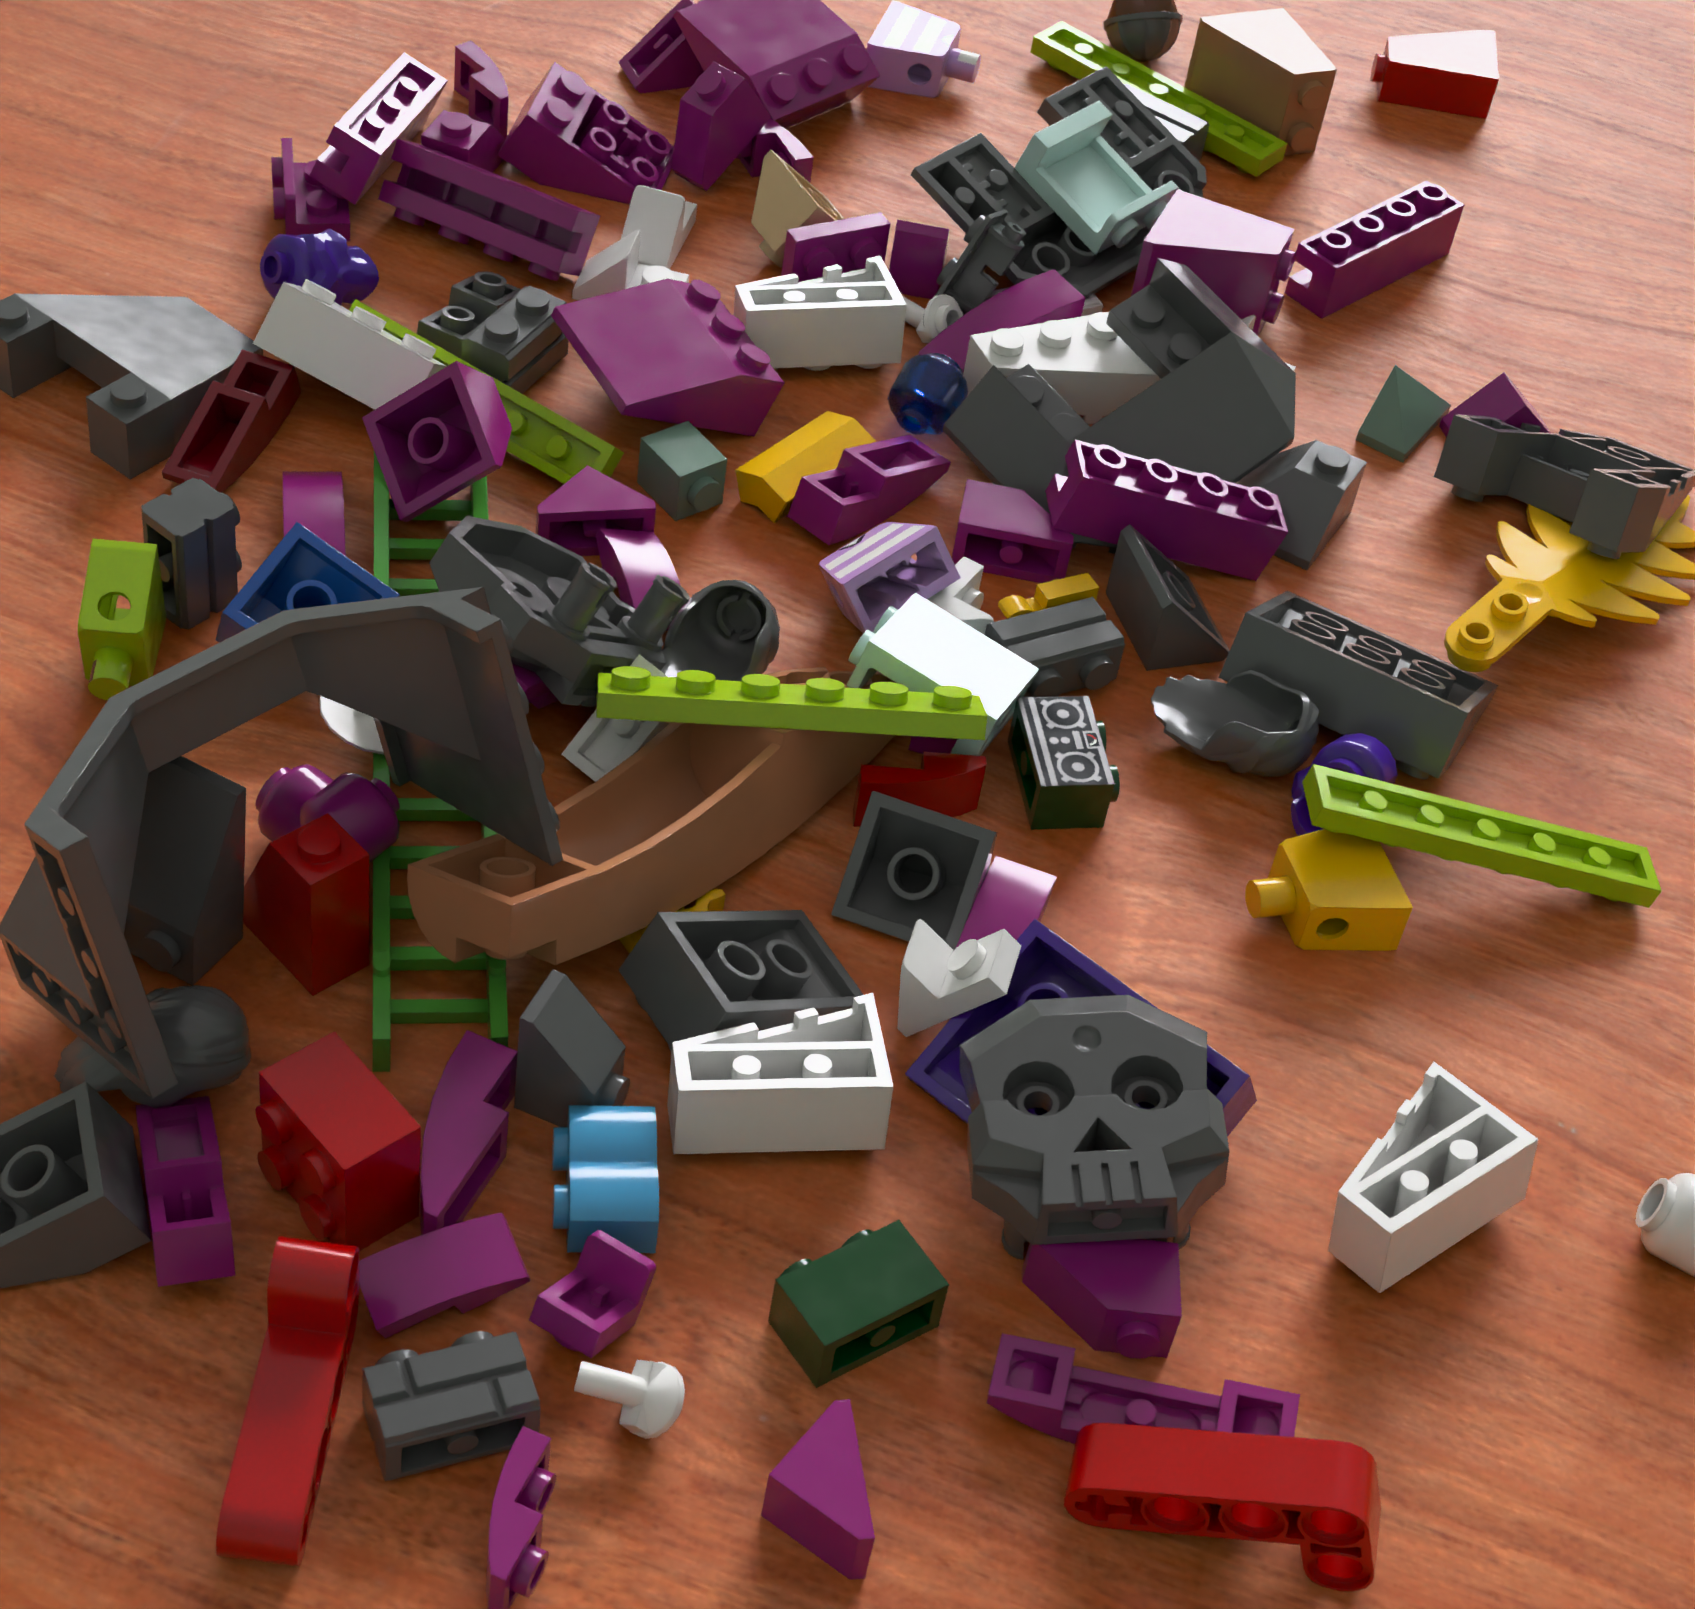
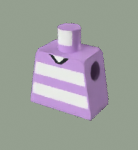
[867,1,981,98]
[819,522,961,633]

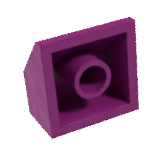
[362,361,512,522]

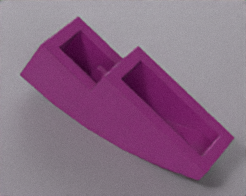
[917,269,1085,391]
[787,434,951,545]
[420,1030,518,1235]
[135,1096,236,1287]

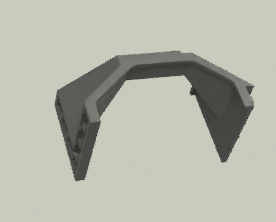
[0,587,563,1099]

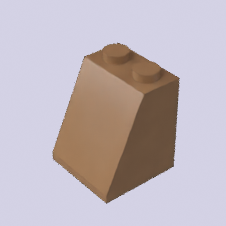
[1184,8,1337,156]

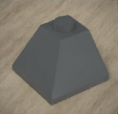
[1236,440,1367,570]

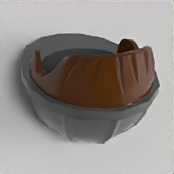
[1103,0,1183,62]

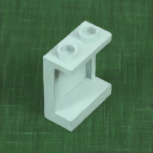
[1014,101,1179,255]
[846,593,1039,756]

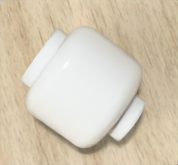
[1636,1173,1695,1276]

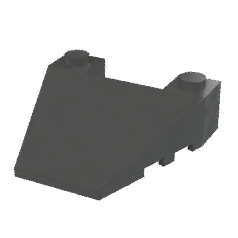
[0,293,263,479]
[1434,414,1695,559]

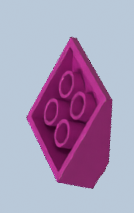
[673,0,880,129]
[551,278,785,436]

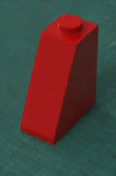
[1370,30,1499,119]
[243,813,369,996]

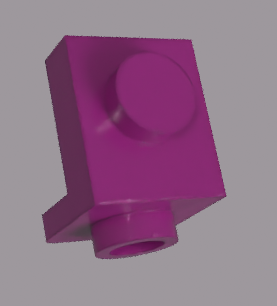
[529,1230,656,1358]

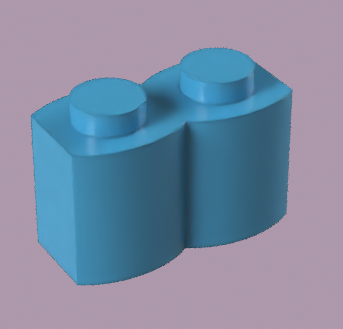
[552,1105,659,1253]

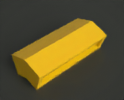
[735,411,877,523]

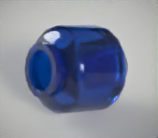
[887,353,968,435]

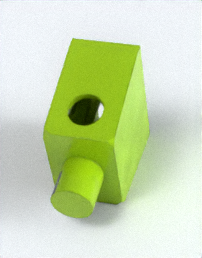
[78,539,166,700]

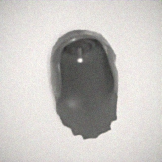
[661,580,780,681]
[1151,670,1319,777]
[54,985,251,1109]

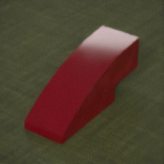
[161,349,301,492]

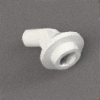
[902,294,963,343]
[574,1360,685,1439]

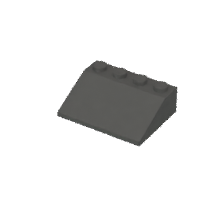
[1219,591,1498,780]

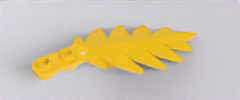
[1444,495,1695,672]

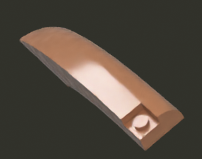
[407,667,909,965]

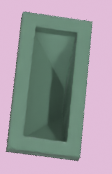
[1356,365,1451,463]

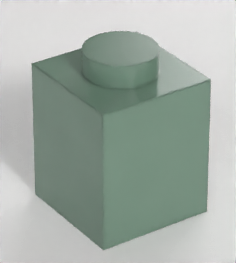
[637,421,727,521]

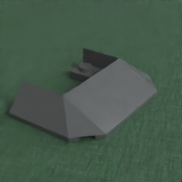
[911,66,1207,299]
[943,258,1296,554]

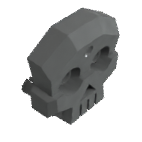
[429,516,690,707]
[959,995,1229,1260]

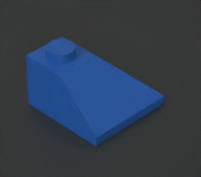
[216,522,400,643]

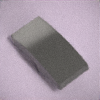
[417,272,521,359]

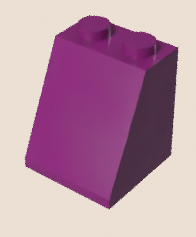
[1131,189,1296,336]

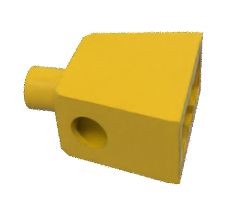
[1245,829,1413,951]

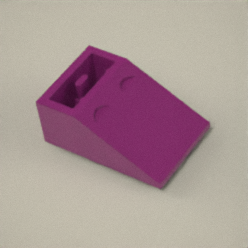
[497,62,674,204]

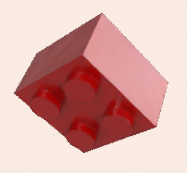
[255,1031,421,1251]

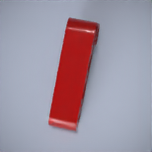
[216,1236,359,1566]
[1064,1423,1381,1592]

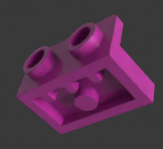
[271,138,350,241]
[781,212,896,284]

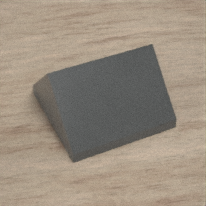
[1106,524,1230,671]
[831,791,997,950]

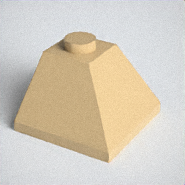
[751,150,844,268]

